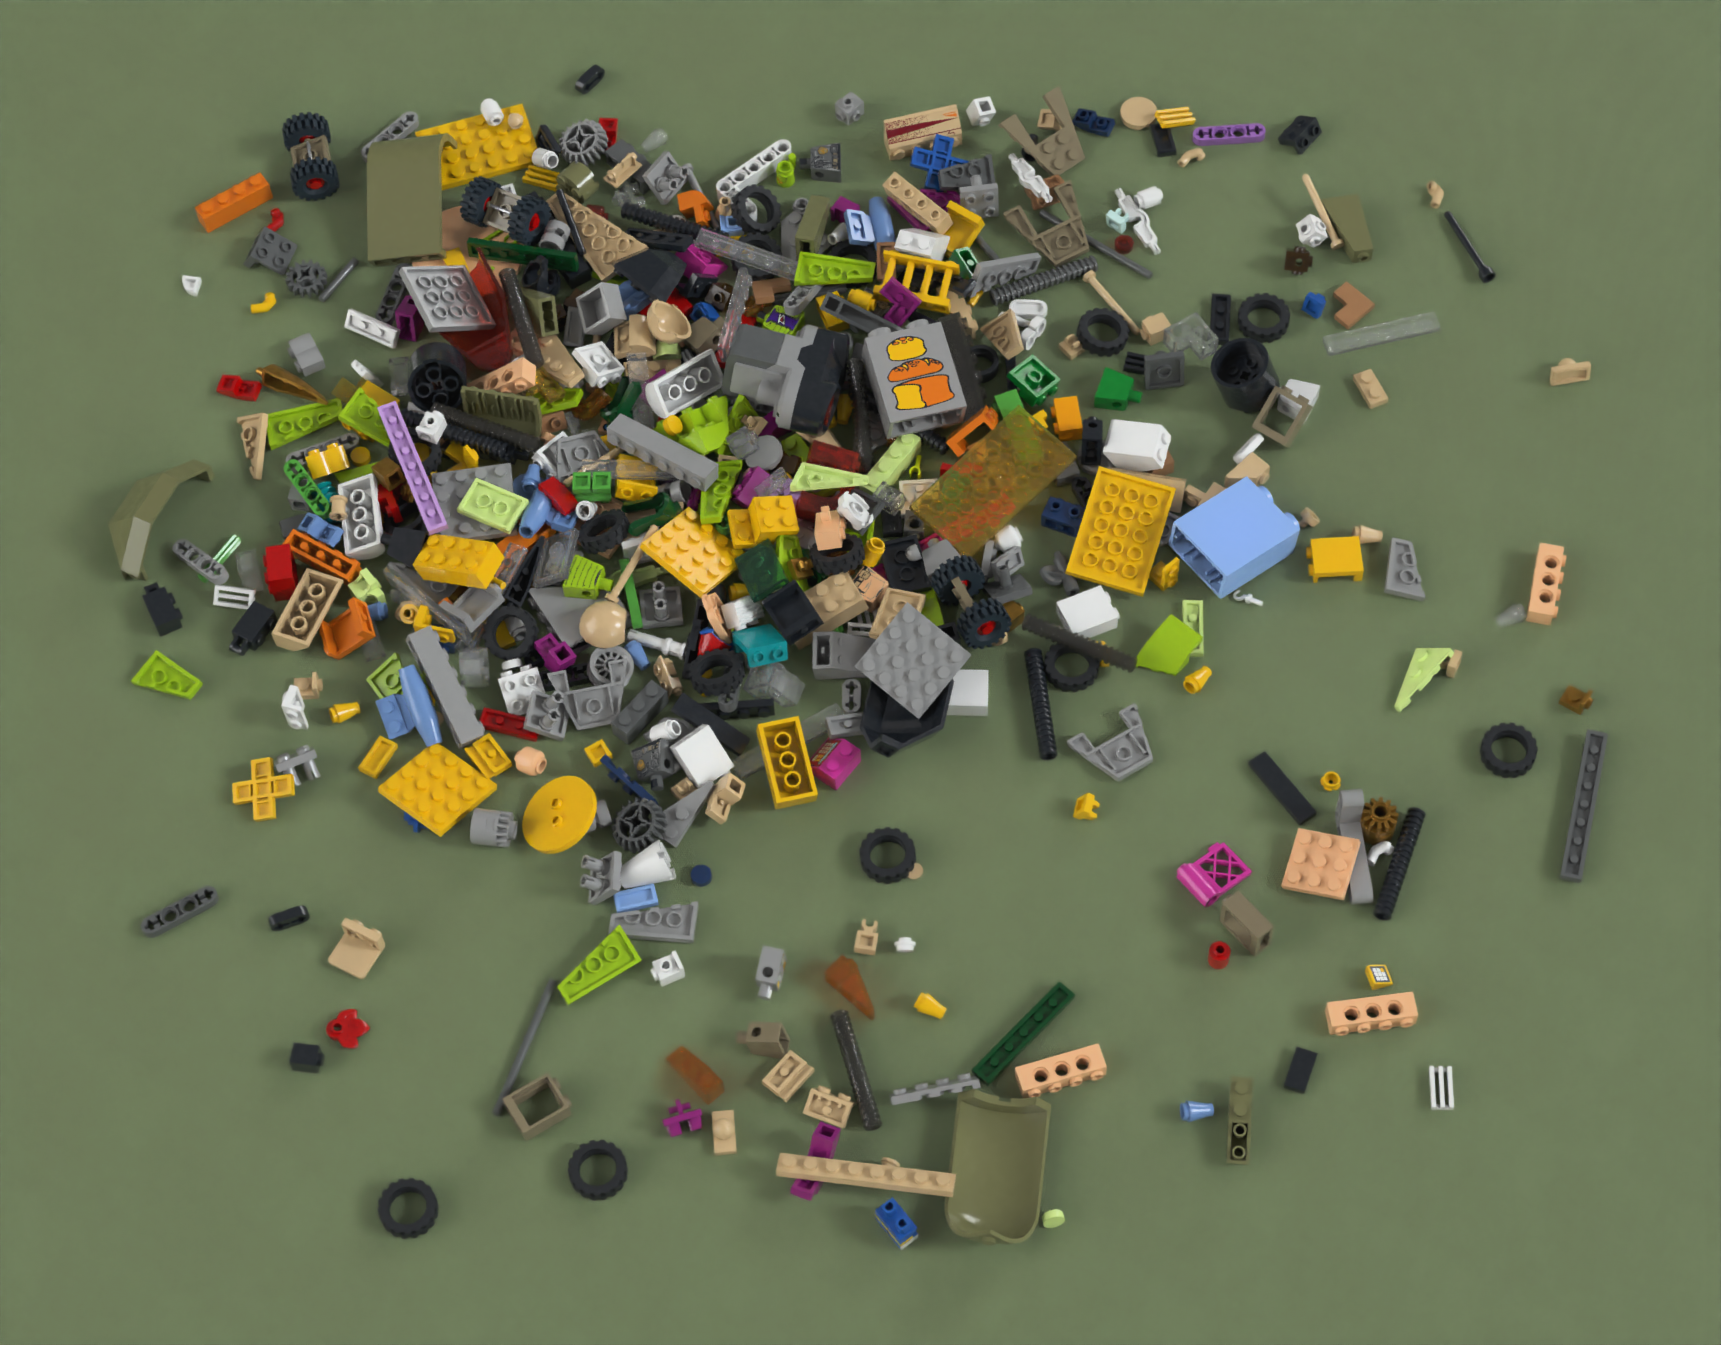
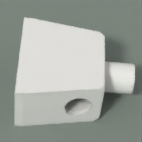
[1277,379,1320,425]

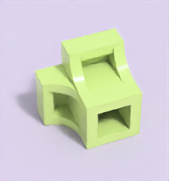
[348,568,387,605]

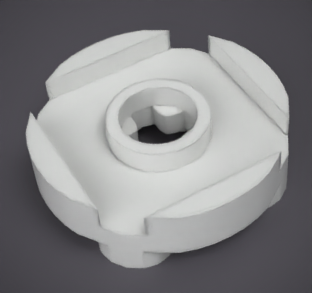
[837,491,873,531]

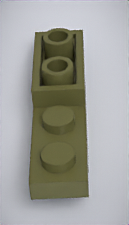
[1226,1076,1253,1165]

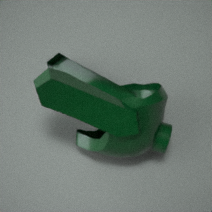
[600,376,642,427]
[621,492,682,537]

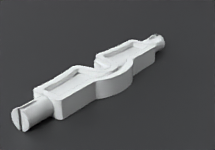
[1008,153,1053,203]
[1114,188,1161,255]

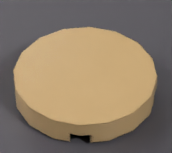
[1120,97,1157,130]

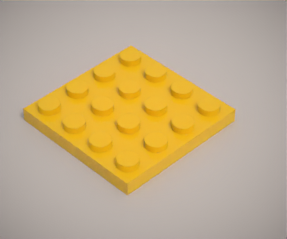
[640,507,750,598]
[378,743,497,837]

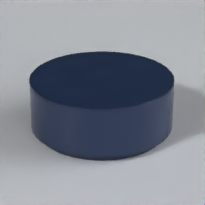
[691,865,712,887]

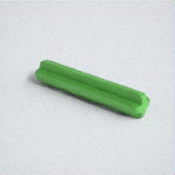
[198,534,241,583]

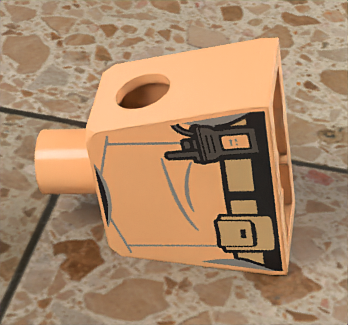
[853,565,890,613]

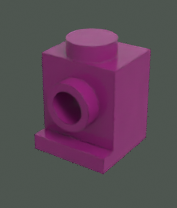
[830,196,860,223]

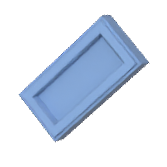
[613,884,659,913]

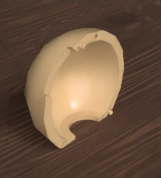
[646,299,692,344]
[579,601,627,648]

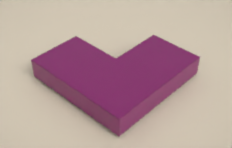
[879,276,922,327]

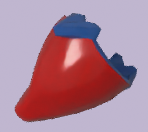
[698,627,733,656]

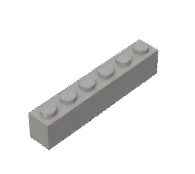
[607,413,718,492]
[406,625,485,749]

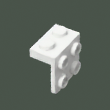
[497,664,545,715]

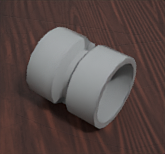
[539,220,571,251]
[657,480,691,505]
[587,799,612,833]

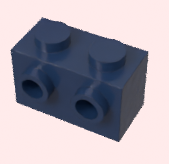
[1041,496,1086,538]

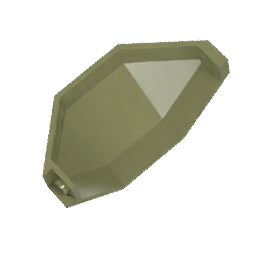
[108,459,215,581]

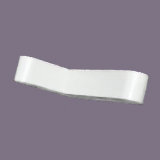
[716,139,792,222]

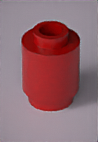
[1208,941,1231,970]

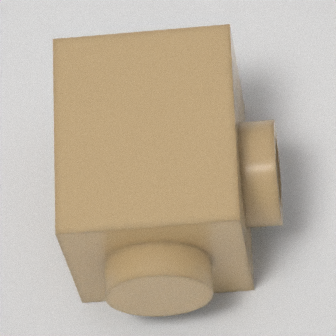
[1140,312,1172,346]

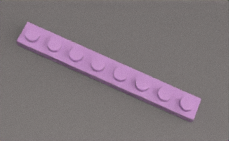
[377,401,448,536]

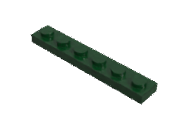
[467,237,579,272]
[972,981,1075,1087]

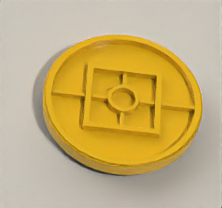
[522,776,597,854]

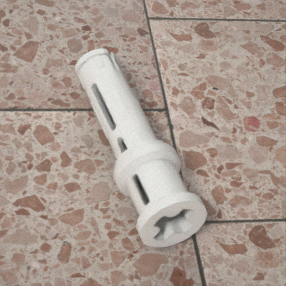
[627,629,688,660]

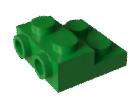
[1006,354,1061,407]

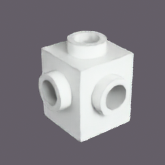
[1296,214,1328,248]

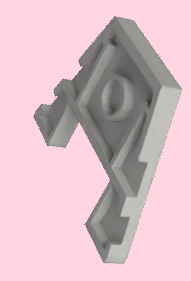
[556,430,617,497]
[547,658,627,731]
[1067,703,1153,782]

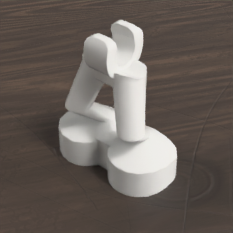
[998,312,1046,350]

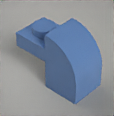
[297,512,344,548]

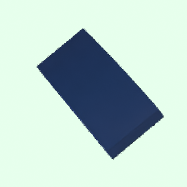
[1072,108,1115,137]

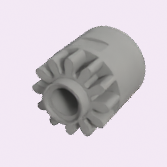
[470,808,517,847]

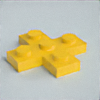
[232,757,295,822]

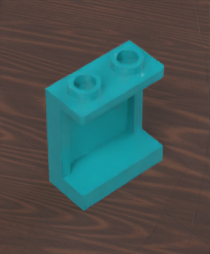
[732,624,788,668]

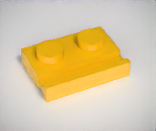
[464,733,513,779]

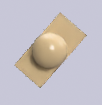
[1549,358,1591,386]
[712,1110,737,1156]

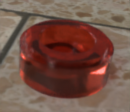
[1114,235,1134,254]

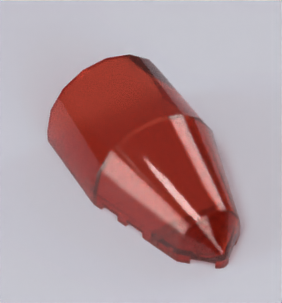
[437,247,513,372]

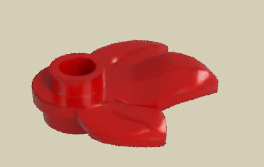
[326,1009,370,1049]

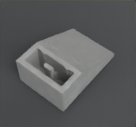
[812,631,876,680]

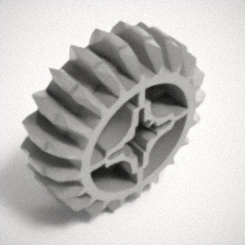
[559,118,608,167]

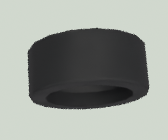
[962,345,999,383]

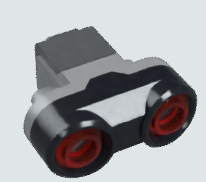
[722,324,850,437]

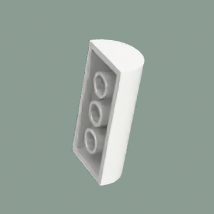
[645,349,723,419]
[338,473,385,560]

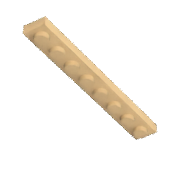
[776,1153,956,1197]

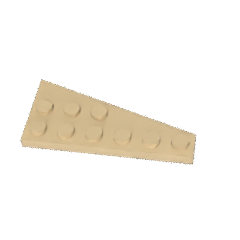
[546,193,649,283]
[497,322,585,389]

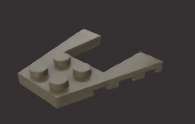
[998,86,1085,176]
[1003,180,1089,268]

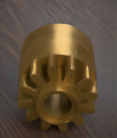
[1360,797,1399,845]

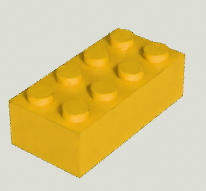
[412,534,505,589]
[756,716,818,810]

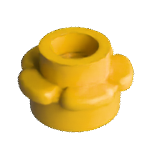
[1320,771,1341,791]

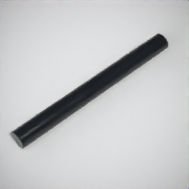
[556,189,586,255]

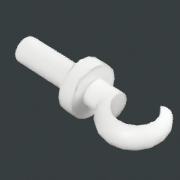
[1233,590,1263,606]

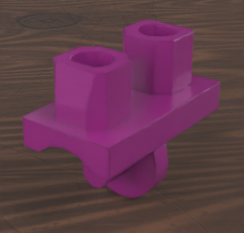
[662,1098,702,1137]

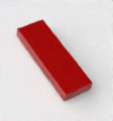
[479,707,539,742]

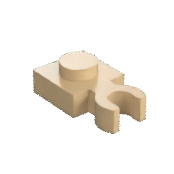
[854,919,879,956]

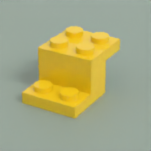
[727,495,799,549]

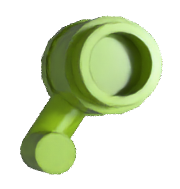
[776,153,796,188]

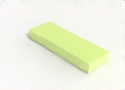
[1182,600,1204,657]

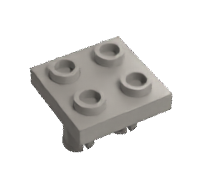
[642,151,690,205]
[959,175,999,218]
[639,581,683,629]
[523,690,569,741]
[273,745,321,786]
[580,851,622,905]

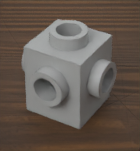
[835,91,864,126]

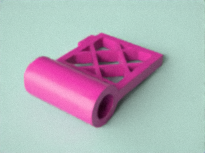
[1176,842,1252,908]

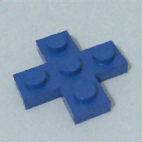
[910,134,969,192]

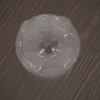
[458,647,490,689]

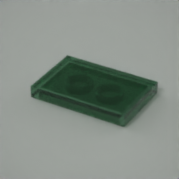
[734,538,789,603]

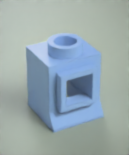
[719,215,744,237]

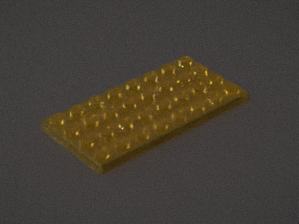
[909,405,1077,557]

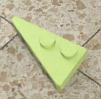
[790,462,869,492]
[1394,648,1454,712]

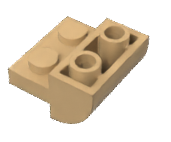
[614,314,656,359]

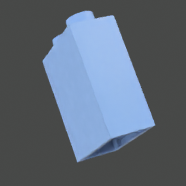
[1168,476,1300,599]

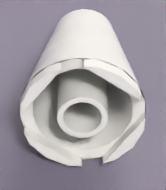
[620,840,676,889]

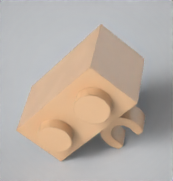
[814,506,846,551]

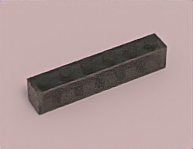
[937,312,990,428]

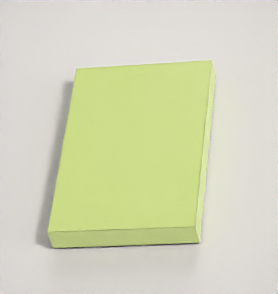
[457,478,529,534]

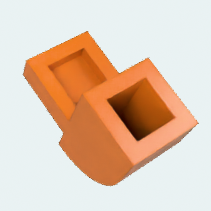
[677,190,714,228]

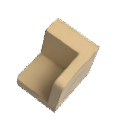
[1037,109,1062,132]

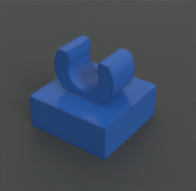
[1301,292,1326,319]

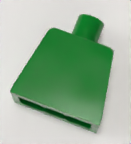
[1094,367,1143,411]

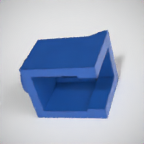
[689,302,719,322]

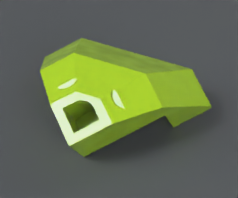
[652,395,729,456]

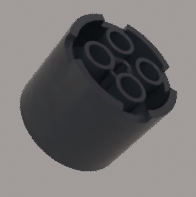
[1211,338,1280,413]
[407,342,467,413]

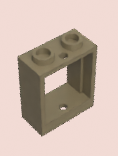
[1252,385,1313,448]
[1220,891,1274,957]
[502,1073,572,1141]

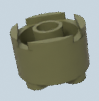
[556,161,599,204]

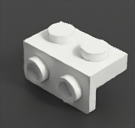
[281,685,309,730]

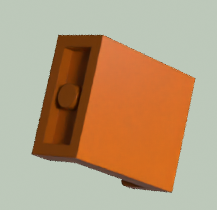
[946,405,999,457]
[319,597,376,660]

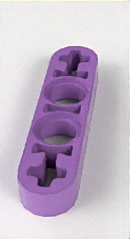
[1192,123,1266,146]

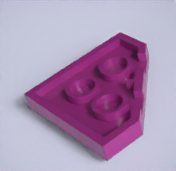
[887,189,960,232]

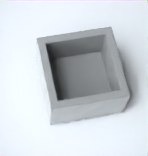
[576,282,627,336]

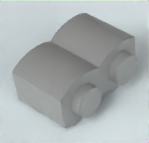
[287,332,326,377]

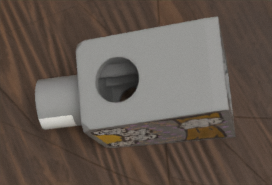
[755,945,787,1000]

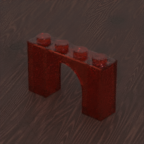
[795,440,861,523]

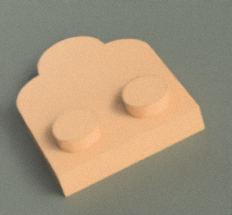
[702,592,732,644]

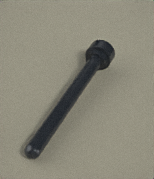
[1444,211,1496,283]

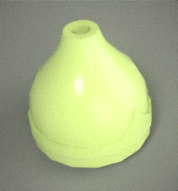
[652,340,682,361]

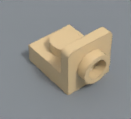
[294,672,323,700]

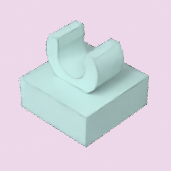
[1106,208,1129,234]

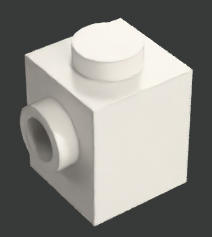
[966,96,996,127]

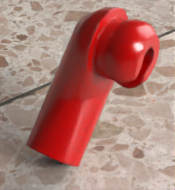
[266,208,284,232]

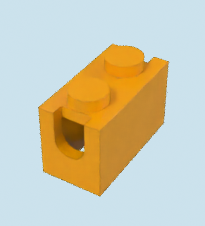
[1050,396,1083,442]

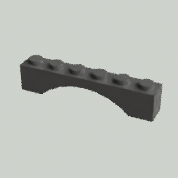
[820,291,904,333]

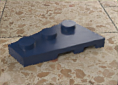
[600,754,659,805]

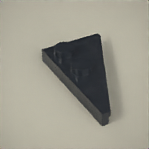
[682,599,709,680]

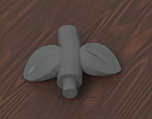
[1039,551,1084,596]

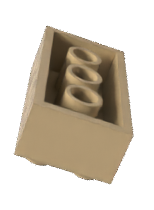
[795,572,869,650]

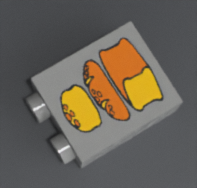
[862,319,967,439]

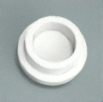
[894,937,916,953]

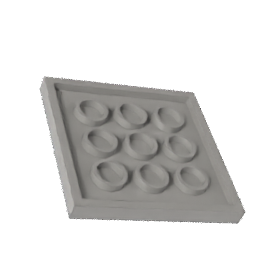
[399,265,496,332]
[431,463,518,540]
[854,602,971,719]

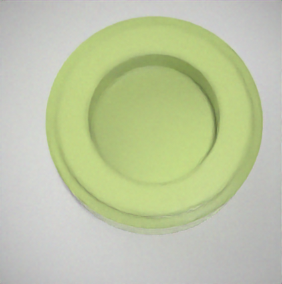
[1041,1209,1065,1228]

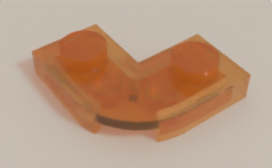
[566,387,612,421]

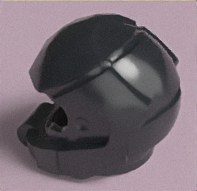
[521,255,561,297]

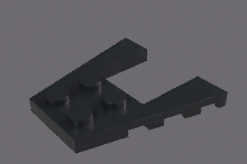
[891,267,977,324]

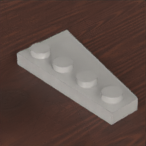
[968,252,1041,298]
[608,901,699,943]
[889,1072,981,1105]

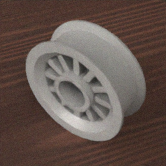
[587,645,634,687]

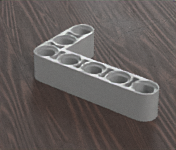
[1335,789,1373,905]

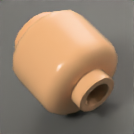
[514,746,547,776]

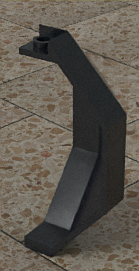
[860,678,954,758]

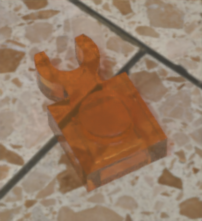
[736,296,773,318]

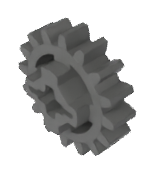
[285,259,328,298]

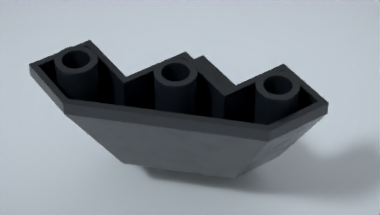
[612,248,687,302]

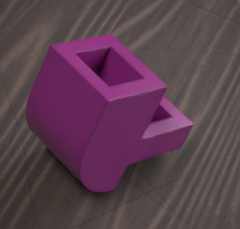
[533,633,577,672]

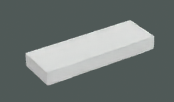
[344,308,400,348]

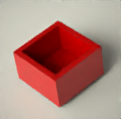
[263,543,298,602]

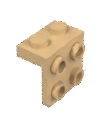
[328,917,386,979]

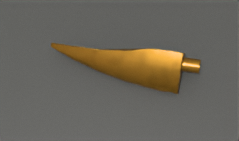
[256,364,329,405]

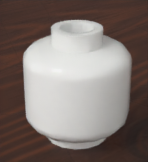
[992,525,1023,553]

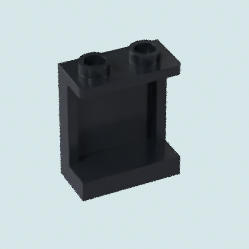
[761,580,824,646]

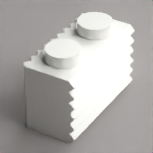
[720,594,765,631]

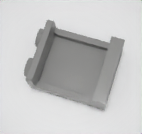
[438,583,505,633]

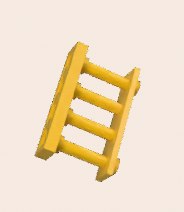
[873,250,960,314]

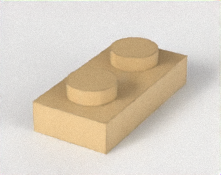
[1353,369,1389,409]

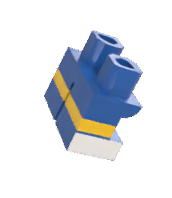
[875,1197,918,1250]

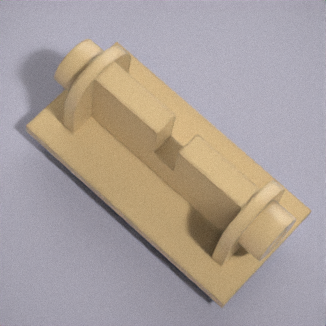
[603,152,642,188]
[653,655,683,700]

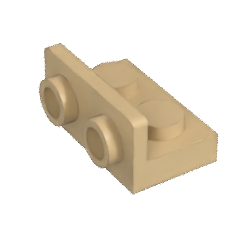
[803,1085,856,1128]

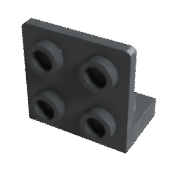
[243,226,297,276]

